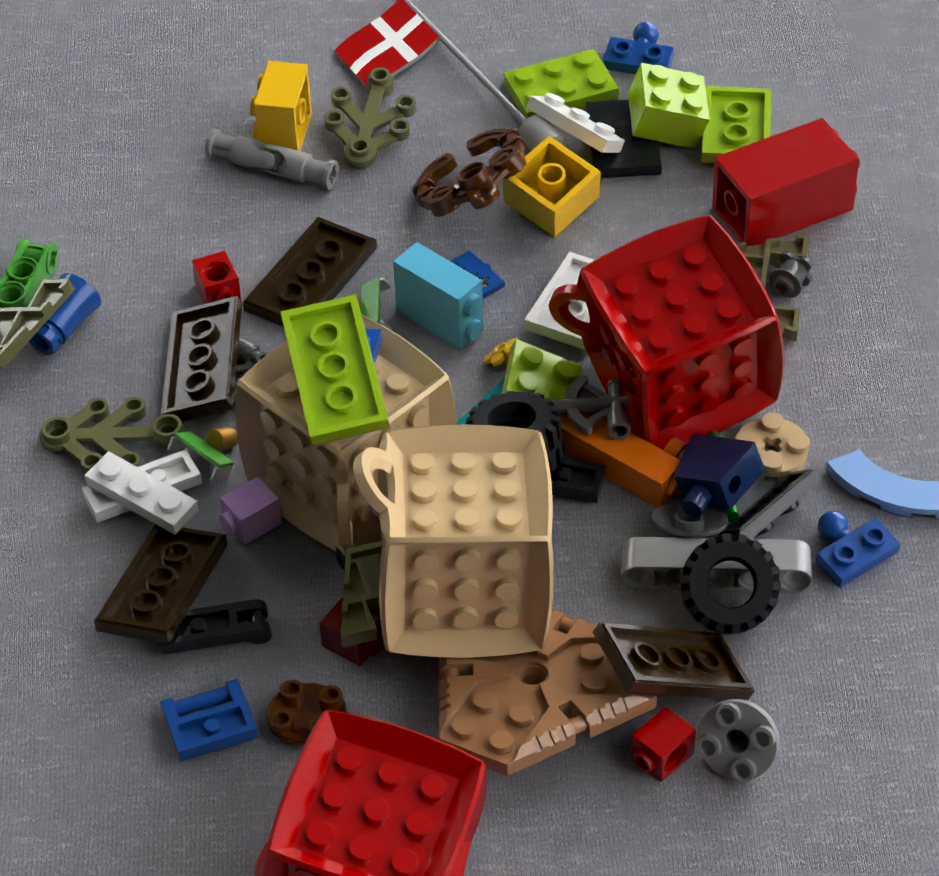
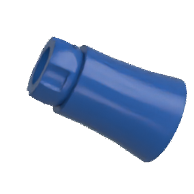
[28,273,101,355]

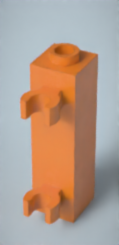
[560,413,687,507]

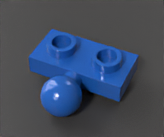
[603,21,674,74]
[815,511,901,588]

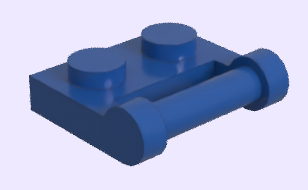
[160,679,258,762]

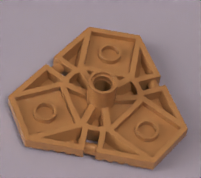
[439,608,657,776]

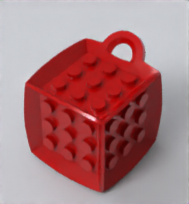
[548,215,784,450]
[255,709,487,876]

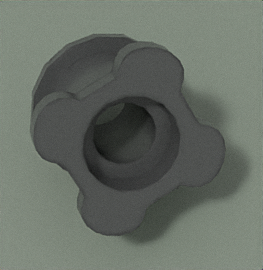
[769,251,813,298]

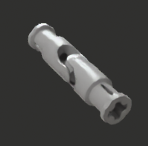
[204,128,339,190]

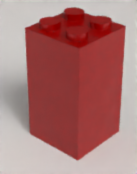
[712,118,860,247]

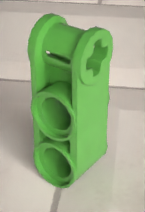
[0,238,59,308]

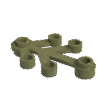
[324,67,416,169]
[39,397,183,475]

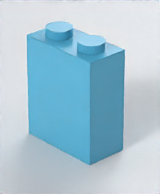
[393,242,484,350]

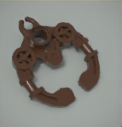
[412,128,527,217]

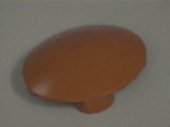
[266,680,347,746]

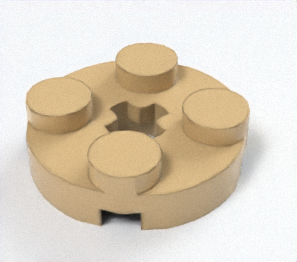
[735,412,810,482]

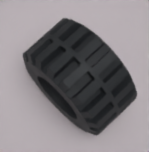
[466,390,564,472]
[680,533,781,634]

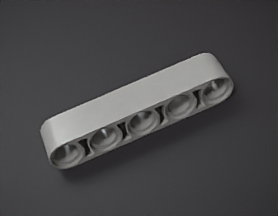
[621,537,812,592]

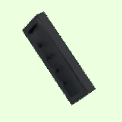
[718,469,821,539]

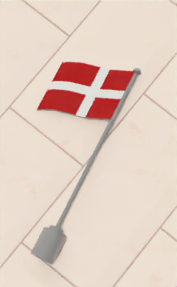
[334,0,568,152]

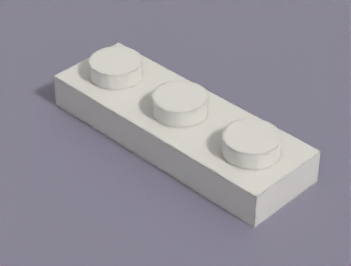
[526,93,625,153]
[82,449,202,523]
[85,451,199,535]

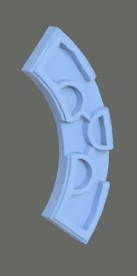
[826,449,939,518]

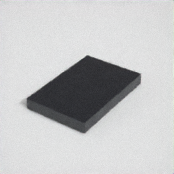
[586,100,662,178]

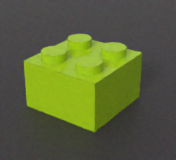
[628,63,710,149]

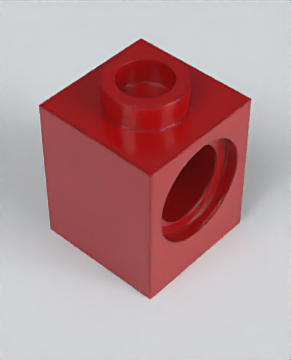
[192,251,242,304]
[631,706,696,782]

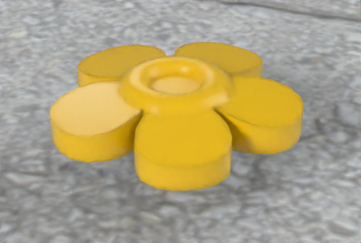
[483,338,518,366]

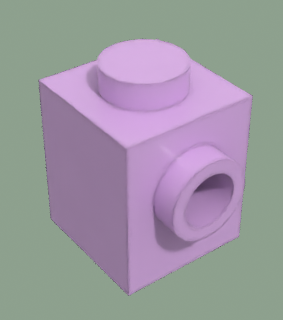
[219,476,282,545]

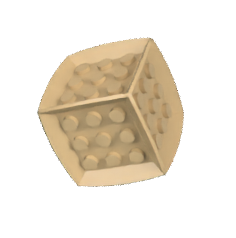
[236,314,457,555]
[353,424,554,658]

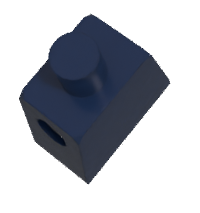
[675,434,765,517]

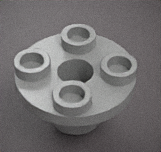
[696,699,779,783]

